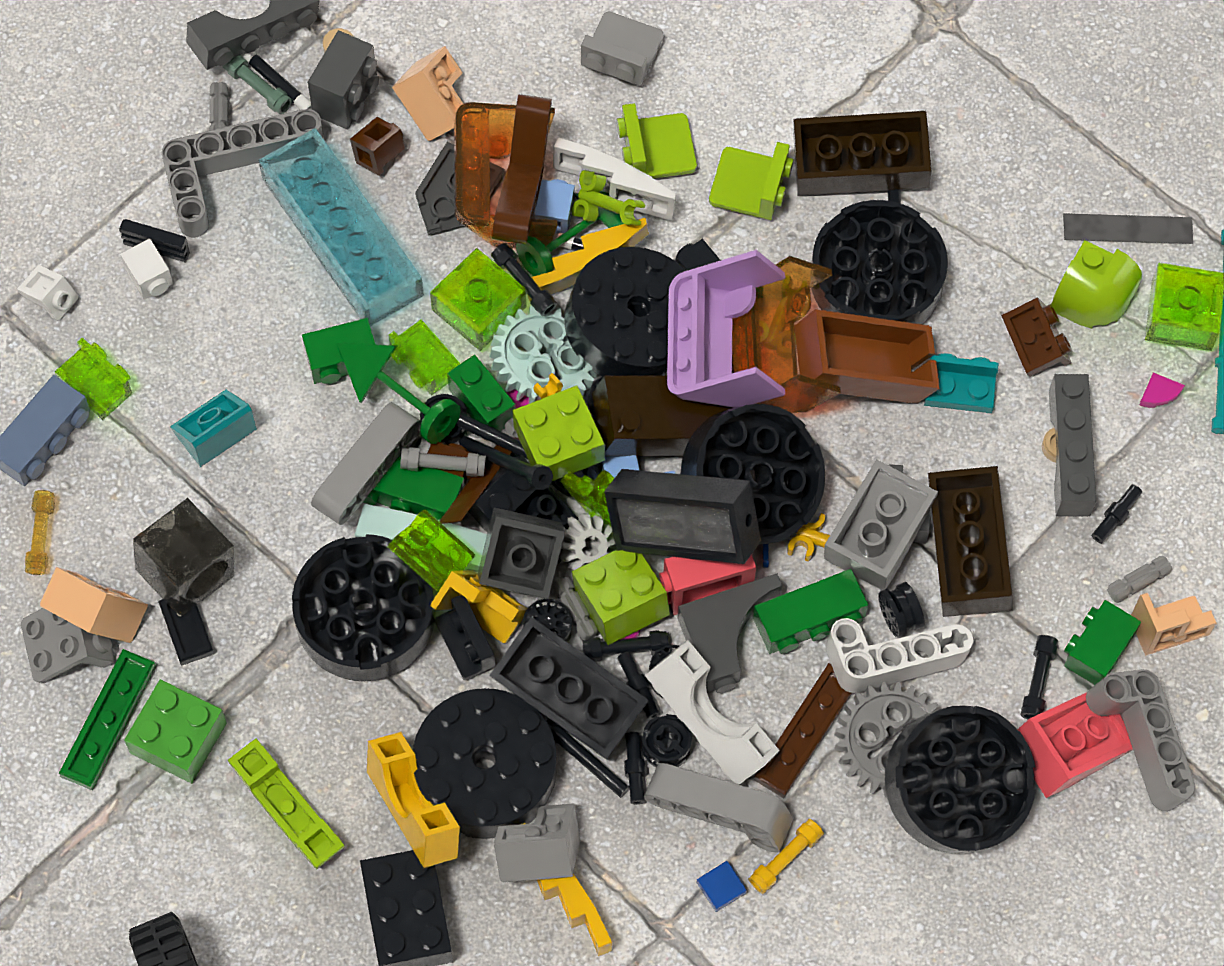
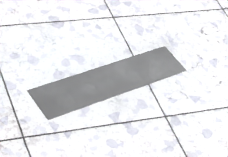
[1063,213,1193,244]

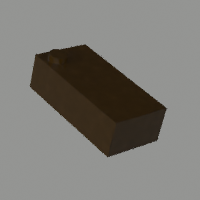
[793,111,932,196]
[592,376,733,456]
[928,466,1013,617]

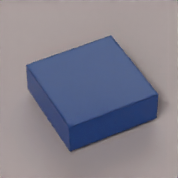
[696,861,747,912]

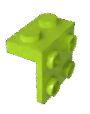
[617,103,697,179]
[709,142,794,220]

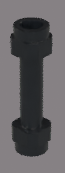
[491,243,557,316]
[582,630,669,662]
[1020,635,1058,720]

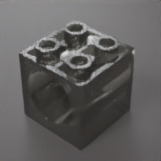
[133,498,234,617]

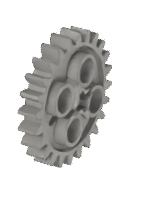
[834,682,938,797]

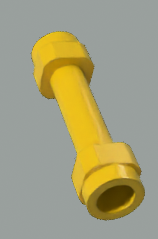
[748,819,824,894]

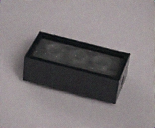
[604,469,761,564]

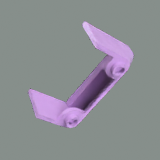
[667,250,785,408]

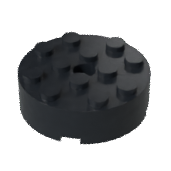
[810,200,948,324]
[564,247,687,376]
[680,404,825,545]
[292,534,436,681]
[413,688,557,839]
[885,705,1036,853]

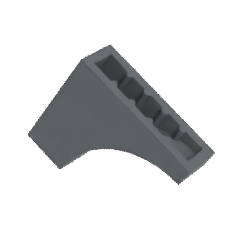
[677,573,782,693]

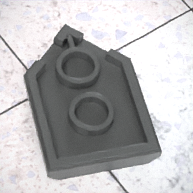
[415,141,505,235]

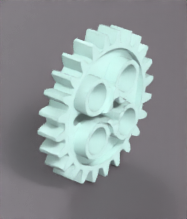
[489,305,597,404]

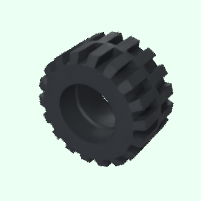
[129,912,198,966]

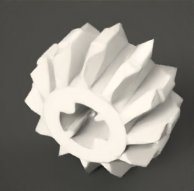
[559,513,615,570]

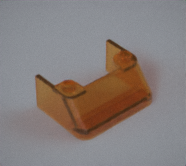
[454,102,557,249]
[732,256,841,413]

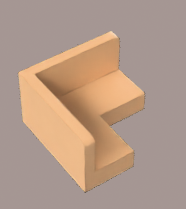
[392,46,469,141]
[40,567,148,643]
[1131,593,1216,656]

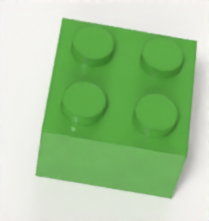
[124,679,227,784]

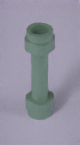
[223,55,292,114]

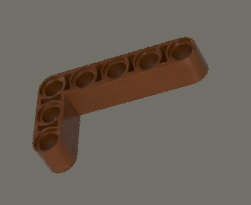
[492,94,552,245]

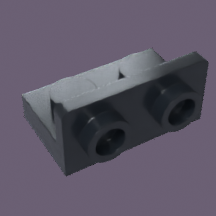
[435,595,496,680]

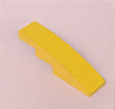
[527,218,649,302]
[523,823,612,956]

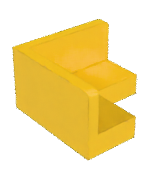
[430,570,527,643]

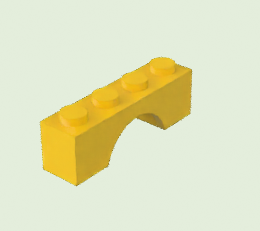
[367,732,460,868]

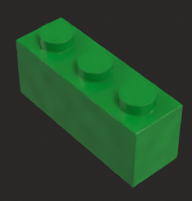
[363,457,465,524]
[753,569,868,655]

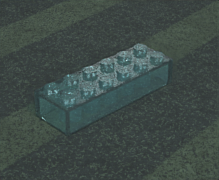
[258,128,424,327]

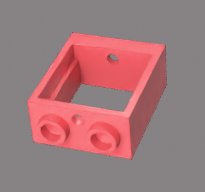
[659,554,756,615]

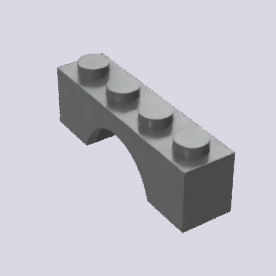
[186,0,320,70]
[1049,374,1096,517]

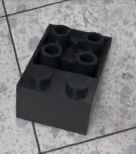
[468,455,579,564]

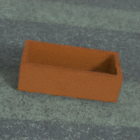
[794,309,940,404]

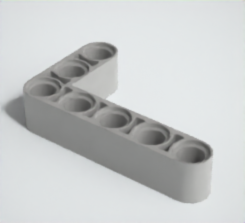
[162,109,323,238]

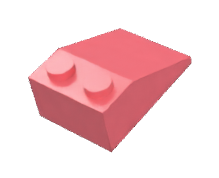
[1017,692,1133,798]

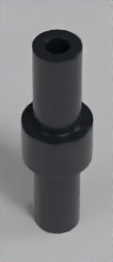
[1091,484,1142,544]
[617,651,660,719]
[624,732,646,805]

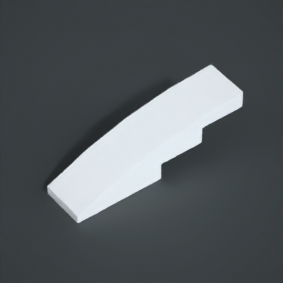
[552,137,676,220]

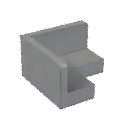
[494,803,580,882]

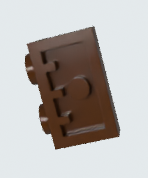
[1001,297,1072,377]

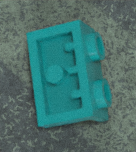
[924,353,999,414]

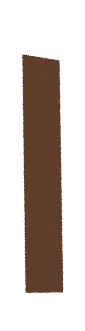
[438,437,519,524]

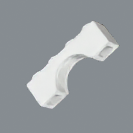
[645,640,780,785]

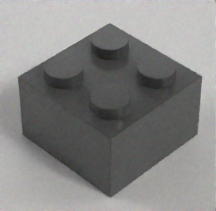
[307,30,379,130]
[477,507,565,599]

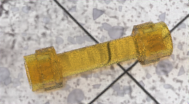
[25,490,55,575]

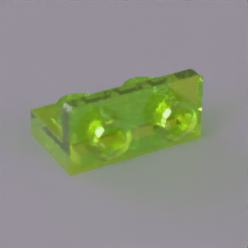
[388,319,460,396]
[55,338,132,420]
[560,470,614,528]
[387,510,475,592]

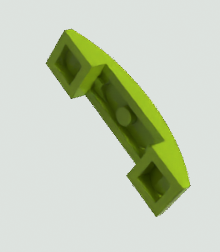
[228,738,345,870]

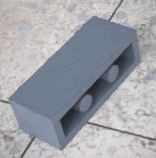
[0,374,90,487]

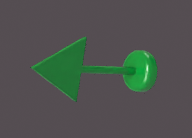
[516,191,624,277]
[336,342,461,444]

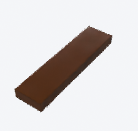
[754,663,852,799]

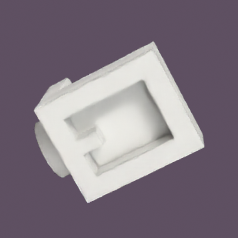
[17,265,79,320]

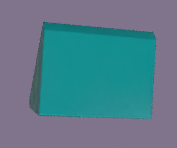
[170,389,257,467]

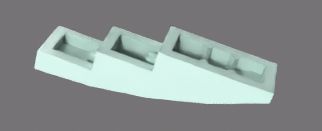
[355,504,487,571]

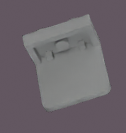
[581,11,663,86]
[21,608,115,683]

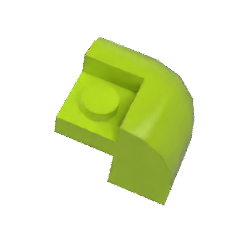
[1051,240,1142,329]

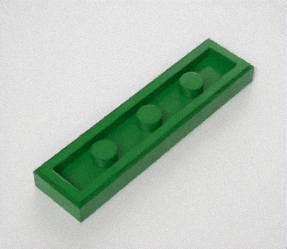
[59,649,156,791]

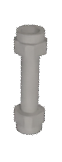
[400,447,486,477]

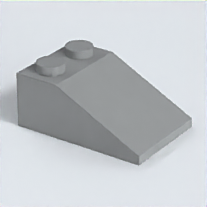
[824,459,938,590]

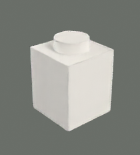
[120,239,173,300]

